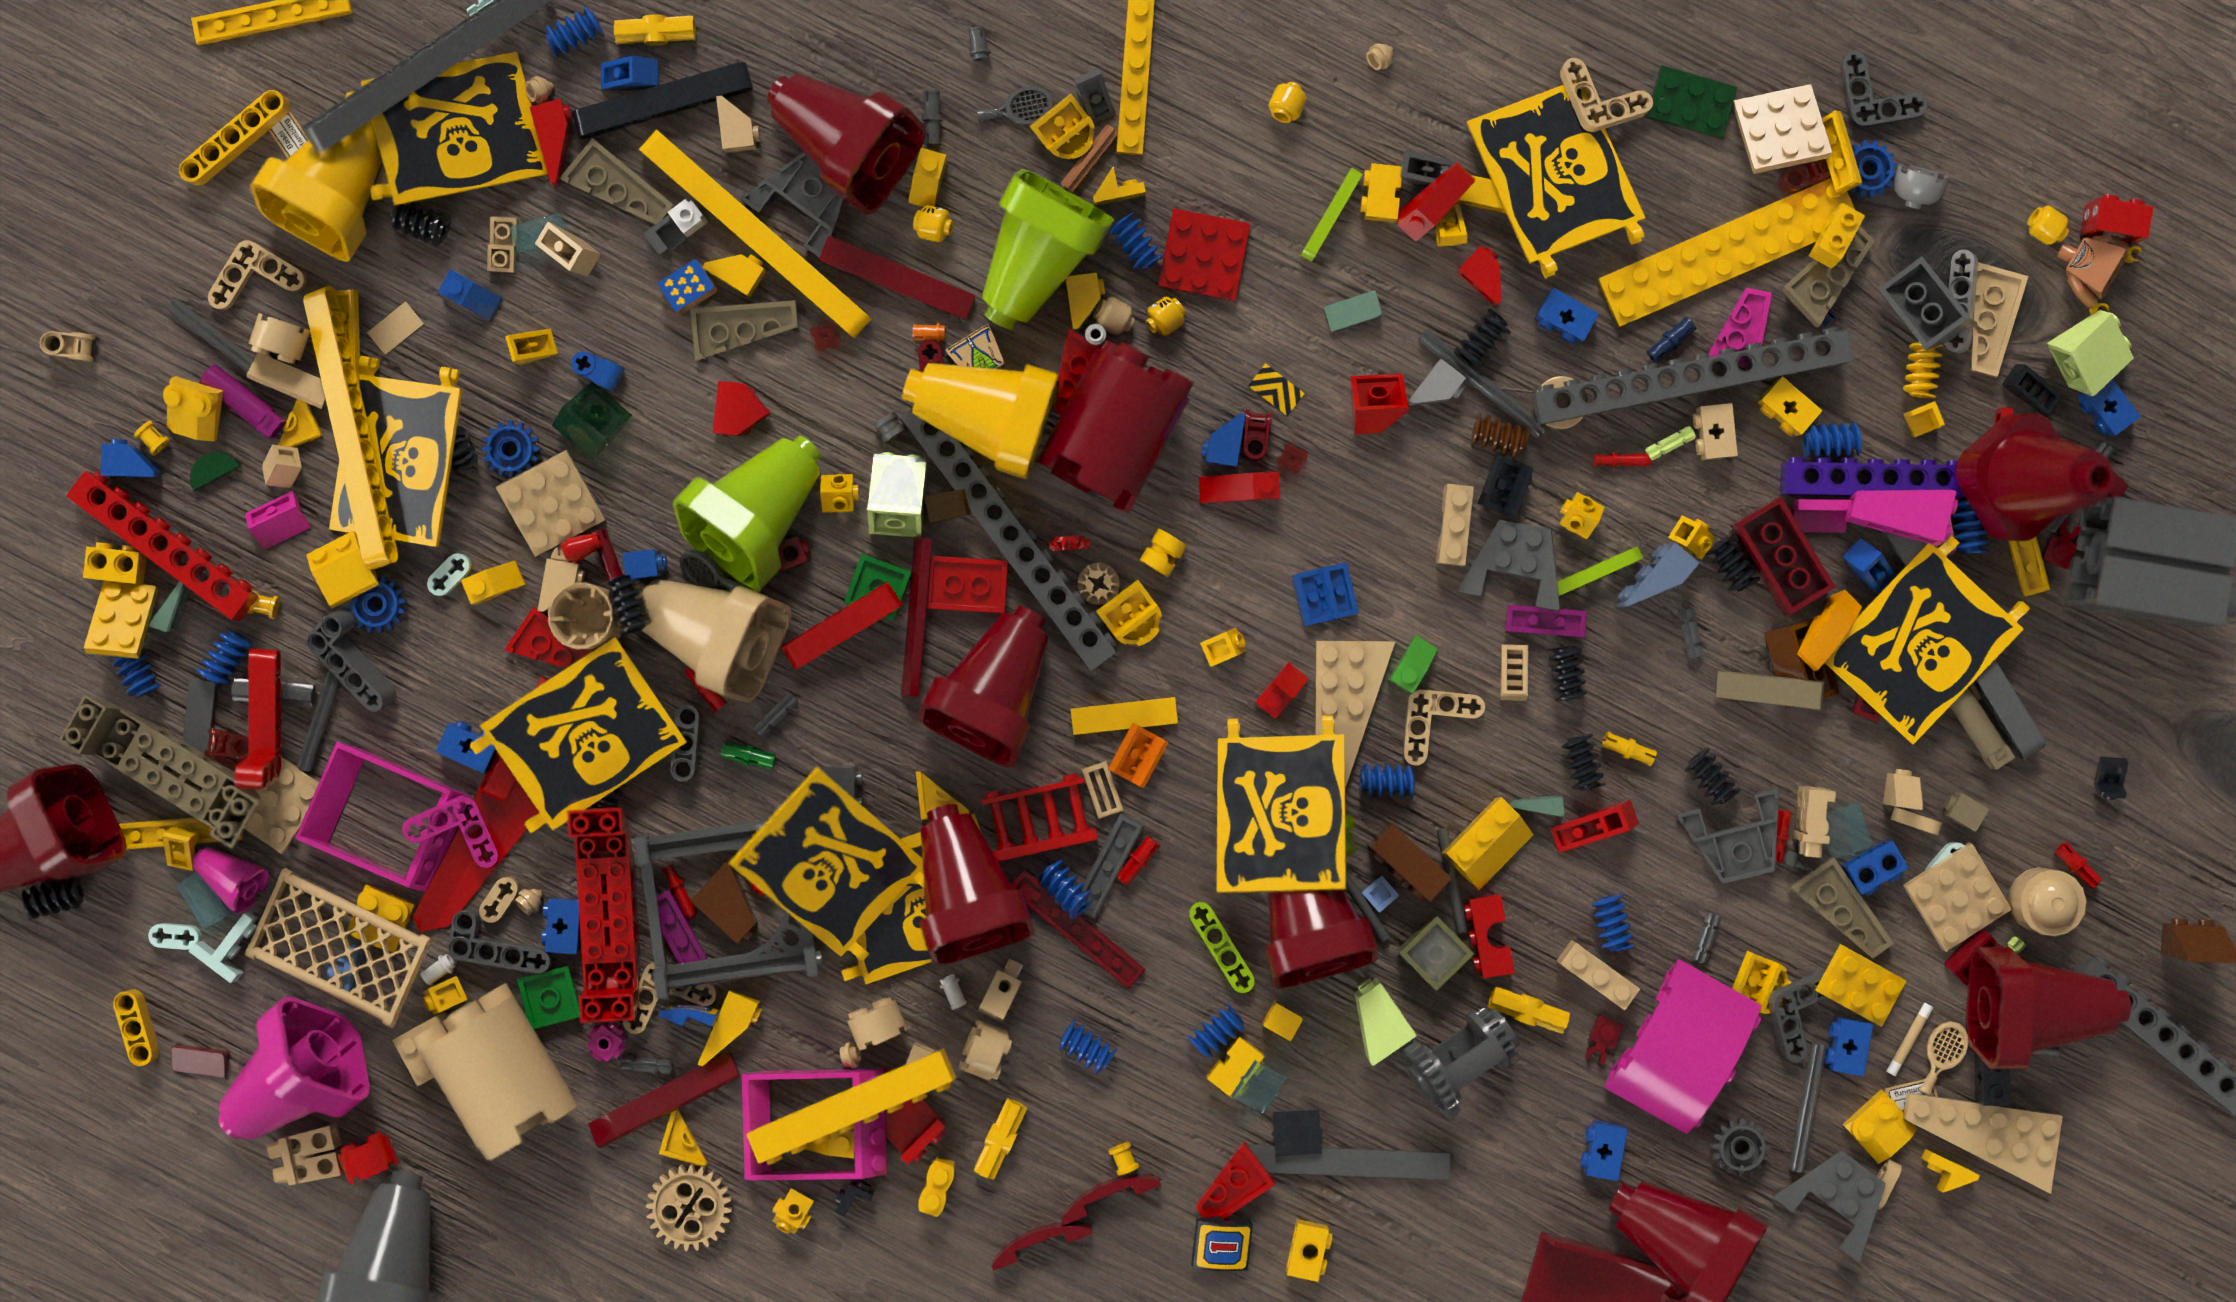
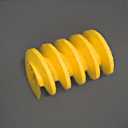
[1903,342,1944,399]

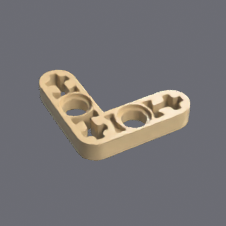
[1560,58,1653,132]
[208,240,307,310]
[1403,690,1485,766]
[623,962,718,1034]

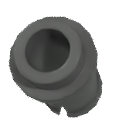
[968,26,991,62]

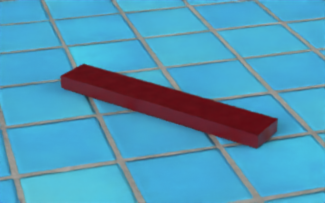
[818,235,976,320]
[901,538,932,697]
[1011,869,1146,989]
[588,1052,741,1148]

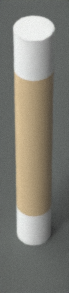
[1886,1002,1934,1077]

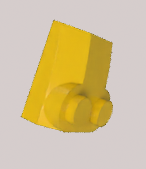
[163,376,223,441]
[347,883,416,953]
[1842,1090,1917,1164]

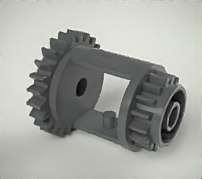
[1400,1008,1520,1120]

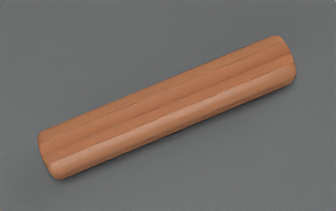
[1061,125,1118,193]

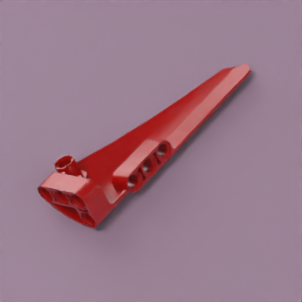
[413,676,549,932]

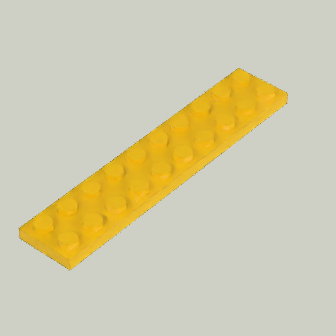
[1597,178,1855,328]

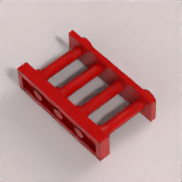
[981,773,1098,861]

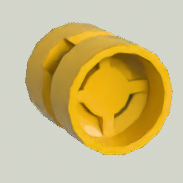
[1139,528,1187,577]

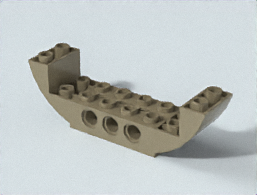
[58,694,261,848]

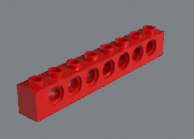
[66,471,259,622]

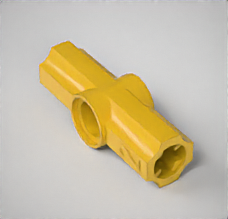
[614,14,696,46]
[1487,986,1570,1034]
[974,1098,1027,1180]

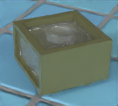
[1397,914,1474,991]

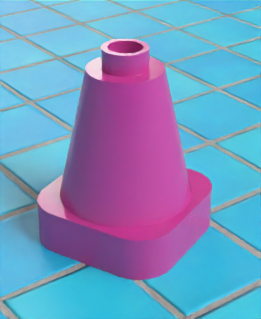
[219,997,370,1140]

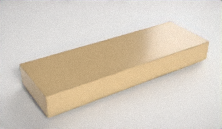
[247,353,326,409]

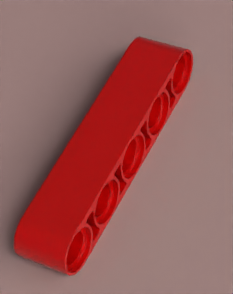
[781,582,902,670]

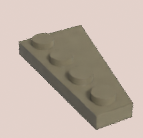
[559,138,675,225]
[1781,226,1874,328]
[690,300,799,361]
[1789,857,1894,959]

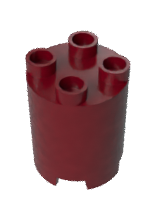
[1035,341,1194,513]

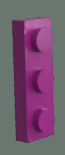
[1505,605,1587,638]
[657,890,708,963]

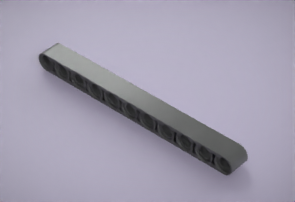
[301,0,551,153]
[1878,530,2046,760]

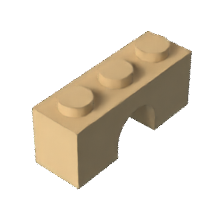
[1436,484,1474,567]
[1556,940,1640,1010]

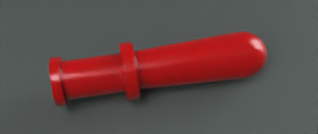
[1593,452,1652,468]
[661,863,697,919]

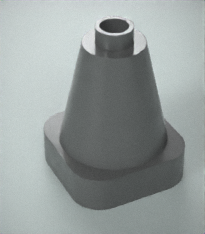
[316,1171,438,1302]

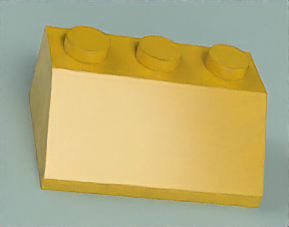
[1441,797,1534,891]

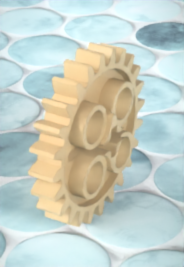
[646,1164,733,1251]

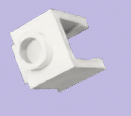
[667,199,708,238]

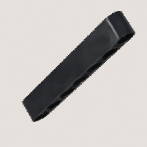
[572,62,753,139]

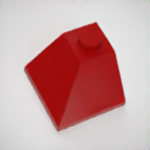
[1350,373,1408,434]

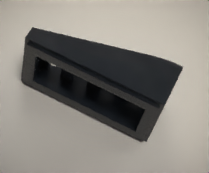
[2002,364,2063,417]

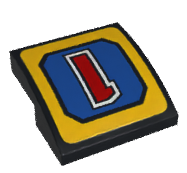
[1191,1216,1253,1271]

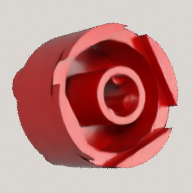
[337,1131,400,1185]

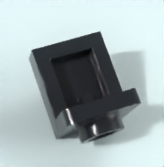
[2094,756,2129,800]
[834,1179,875,1217]

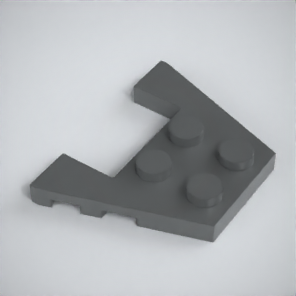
[739,152,844,258]
[1458,520,1561,612]
[1677,787,1779,884]
[1774,1150,1886,1263]

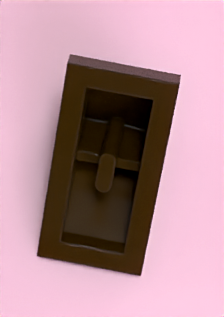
[924,488,970,525]

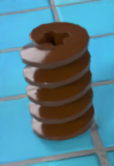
[1471,412,1530,459]

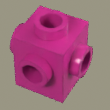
[586,1022,627,1062]

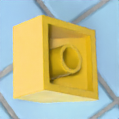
[306,531,379,608]

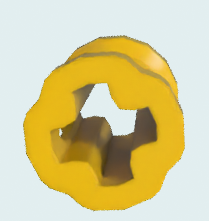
[134,421,170,456]
[247,591,281,619]
[1108,1142,1139,1175]

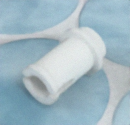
[1085,324,1106,345]
[421,954,456,986]
[939,974,967,1010]

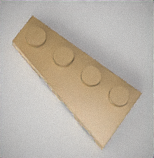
[1970,262,2029,378]

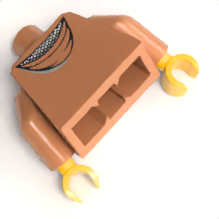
[2057,235,2141,315]

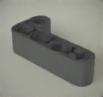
[307,608,396,712]
[448,909,554,973]

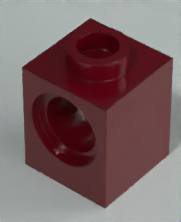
[778,536,812,573]

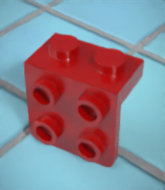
[885,1099,946,1165]

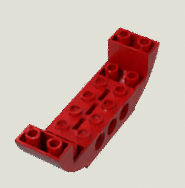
[567,808,640,1023]

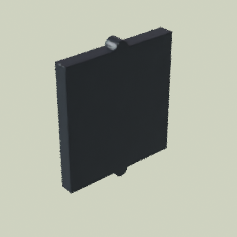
[1271,1110,1323,1156]

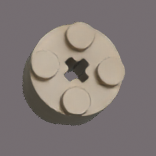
[249,313,310,364]
[847,997,908,1051]
[959,1020,1012,1080]

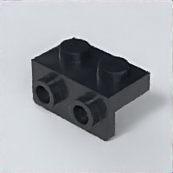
[1477,455,1534,517]

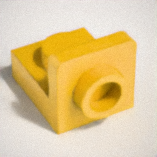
[1200,627,1246,667]
[422,976,468,1015]

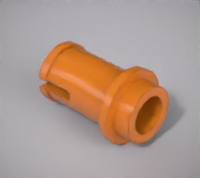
[913,322,946,344]

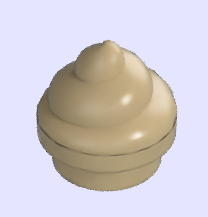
[1366,43,1393,70]
[525,76,554,103]
[515,889,542,916]

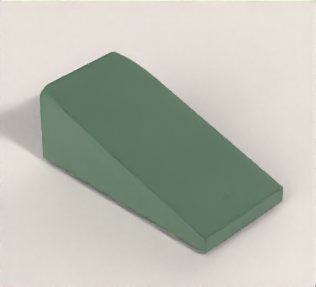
[1324,290,1383,332]
[149,581,190,633]
[1507,795,1565,817]

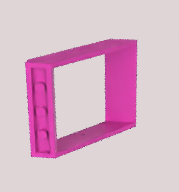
[295,741,470,892]
[741,1069,887,1180]

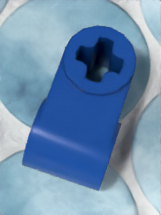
[571,351,625,392]

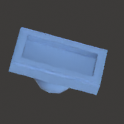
[325,945,363,992]

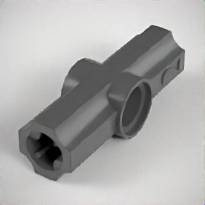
[231,678,317,708]

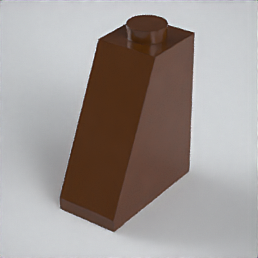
[690,860,758,943]

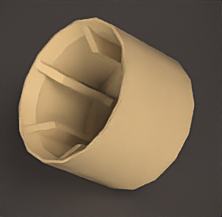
[548,583,624,651]
[2008,867,2086,936]

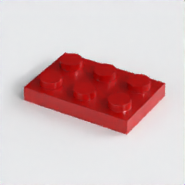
[927,556,1008,613]

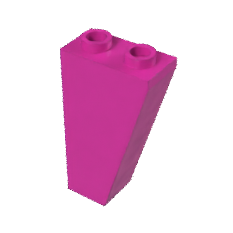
[1845,490,1958,546]

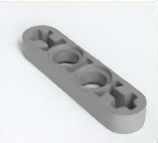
[1944,250,1978,354]

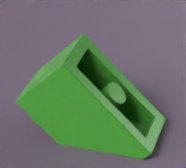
[1388,635,1438,694]

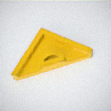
[278,399,323,448]
[916,771,970,820]
[659,1109,708,1168]

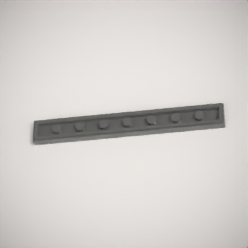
[1239,1144,1450,1180]

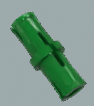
[720,741,776,770]

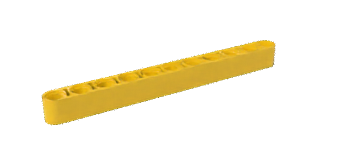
[639,130,871,339]
[303,286,398,570]

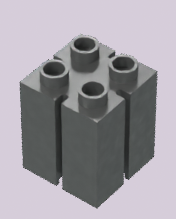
[2064,497,2236,627]

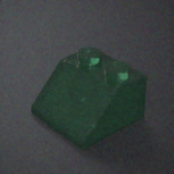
[552,382,632,459]

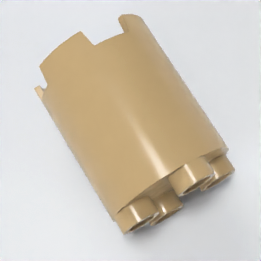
[412,983,577,1160]

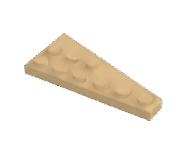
[1315,641,1395,788]
[1903,1092,2063,1194]

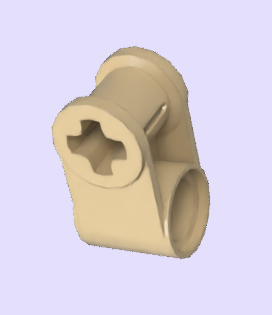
[40,331,96,362]

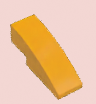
[1797,590,1862,671]

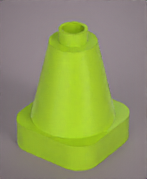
[982,169,1114,330]
[672,436,821,592]

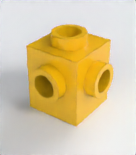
[820,474,859,512]
[1560,492,1605,539]
[1668,515,1716,560]
[772,1188,814,1234]

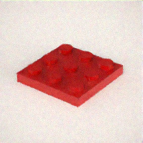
[1158,208,1250,302]

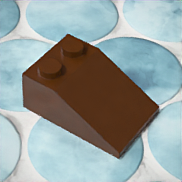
[2161,918,2236,963]

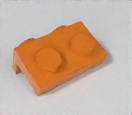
[1108,723,1168,788]

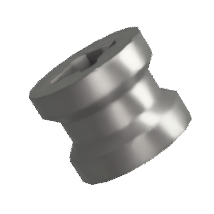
[873,411,907,443]

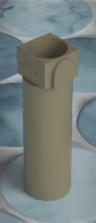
[1950,687,2015,770]

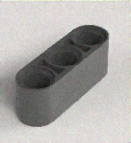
[671,705,702,782]

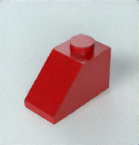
[1456,245,1501,307]

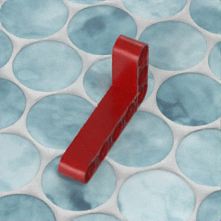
[235,649,281,789]

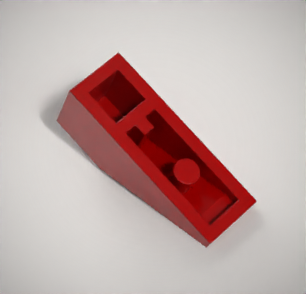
[530,99,573,187]
[1397,162,1475,242]
[1199,472,1280,503]
[1550,799,1639,853]

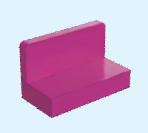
[245,491,310,549]
[1793,499,1850,533]

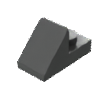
[1074,68,1116,124]

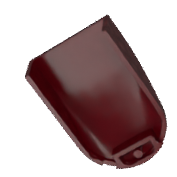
[1521,1231,1686,1302]

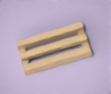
[1082,761,1124,819]

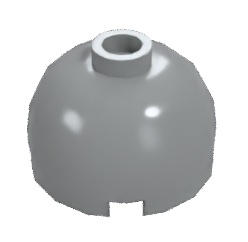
[1893,164,1949,209]

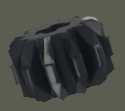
[451,425,478,472]

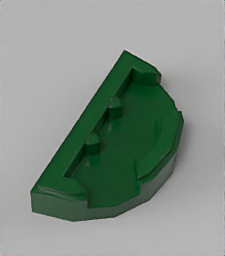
[190,452,241,491]

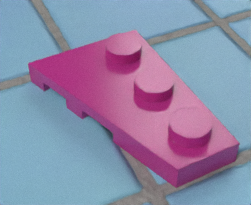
[1708,288,1772,370]

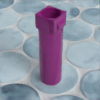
[199,364,287,439]

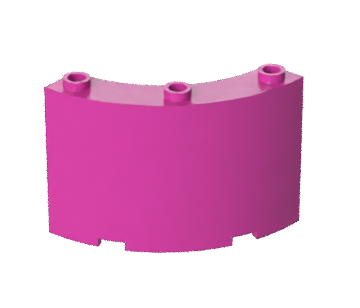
[1604,959,1762,1134]

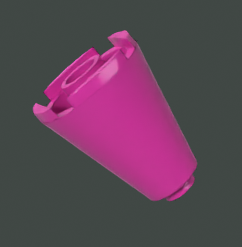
[193,847,269,914]

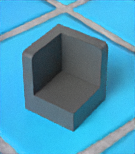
[643,215,687,258]

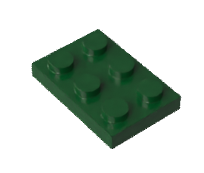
[1646,65,1737,139]

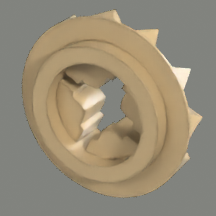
[1078,563,1120,605]

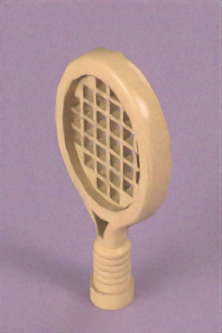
[1919,1021,1969,1096]

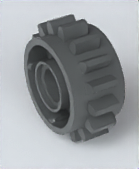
[1710,1117,1770,1176]

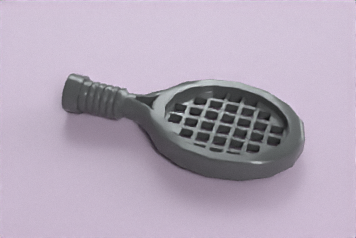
[977,86,1054,126]
[679,550,747,591]

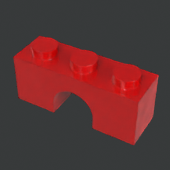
[1464,893,1515,979]

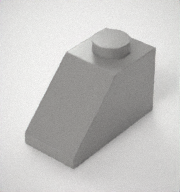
[1408,359,1466,406]

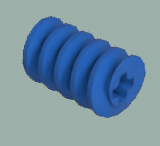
[546,6,605,58]
[1109,212,1165,271]
[1803,423,1862,458]
[1953,500,1989,554]
[196,627,253,686]
[109,647,161,699]
[1359,764,1415,799]
[1038,860,1093,919]
[1592,894,1635,951]
[1187,1002,1245,1059]
[1059,1019,1117,1074]

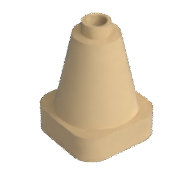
[635,579,791,703]

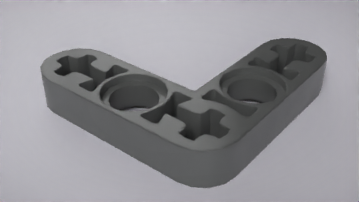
[1840,50,1928,128]
[1768,970,1828,1063]

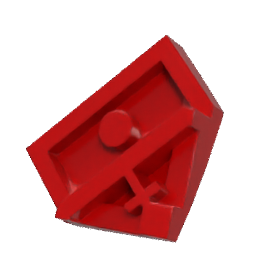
[712,381,772,436]

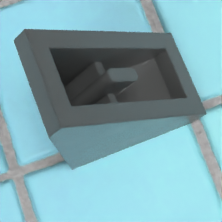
[1400,150,1456,186]

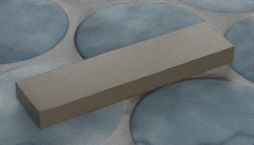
[1716,670,1824,710]

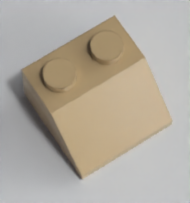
[392,1011,449,1087]

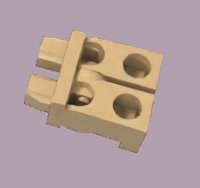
[1792,786,1836,858]
[267,1122,344,1186]

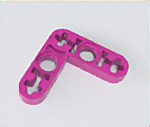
[402,795,498,868]

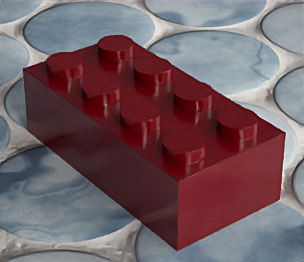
[1730,497,1836,615]

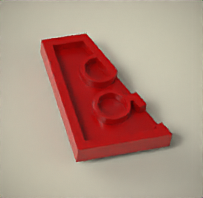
[1052,329,1102,415]
[503,607,592,668]
[1195,1141,1275,1219]

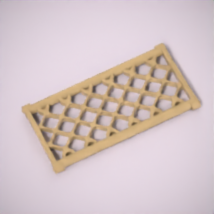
[245,868,432,1028]

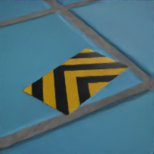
[1248,363,1305,416]

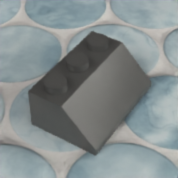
[1878,256,1973,351]

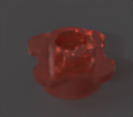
[810,322,840,352]
[1277,443,1308,474]

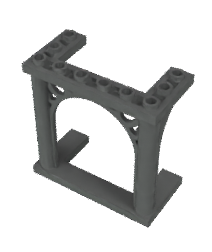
[634,820,823,999]

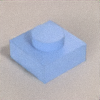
[1361,875,1399,913]

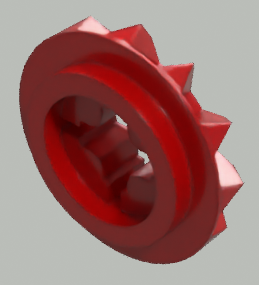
[1048,535,1091,551]

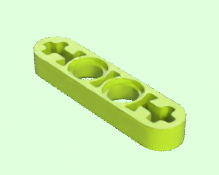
[1300,168,1363,262]
[1558,546,1643,596]
[1189,901,1254,993]

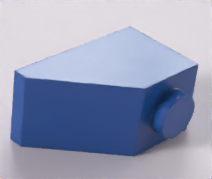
[601,56,659,90]
[438,269,503,321]
[1201,413,1246,468]
[101,439,162,478]
[1842,538,1896,596]

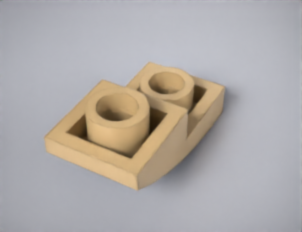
[487,216,519,273]

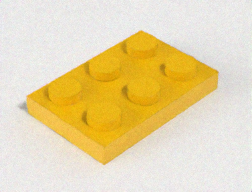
[84,580,158,659]
[1815,944,1907,1027]

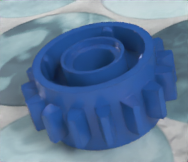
[1848,140,1898,199]
[482,420,541,478]
[347,576,407,633]

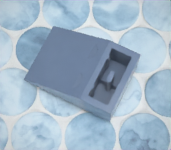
[1616,542,1699,607]

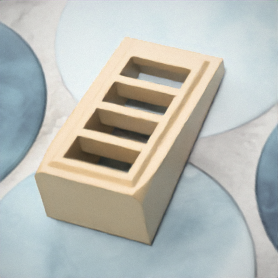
[1500,645,1528,701]

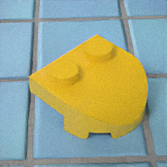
[1029,94,1095,159]
[1096,580,1162,646]
[1732,951,1791,1014]

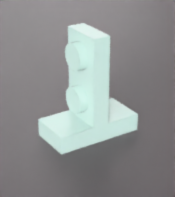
[189,911,259,983]

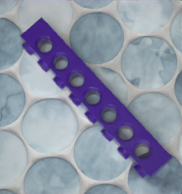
[1780,457,1966,499]

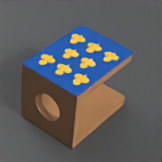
[657,259,718,316]

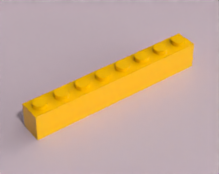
[746,1048,957,1165]

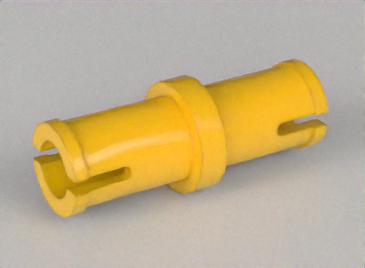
[1601,731,1657,766]

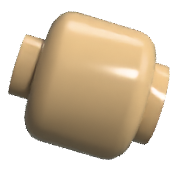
[1093,297,1134,336]

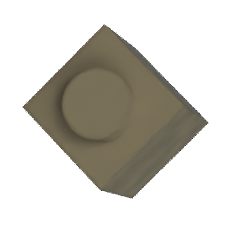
[1942,792,1989,832]

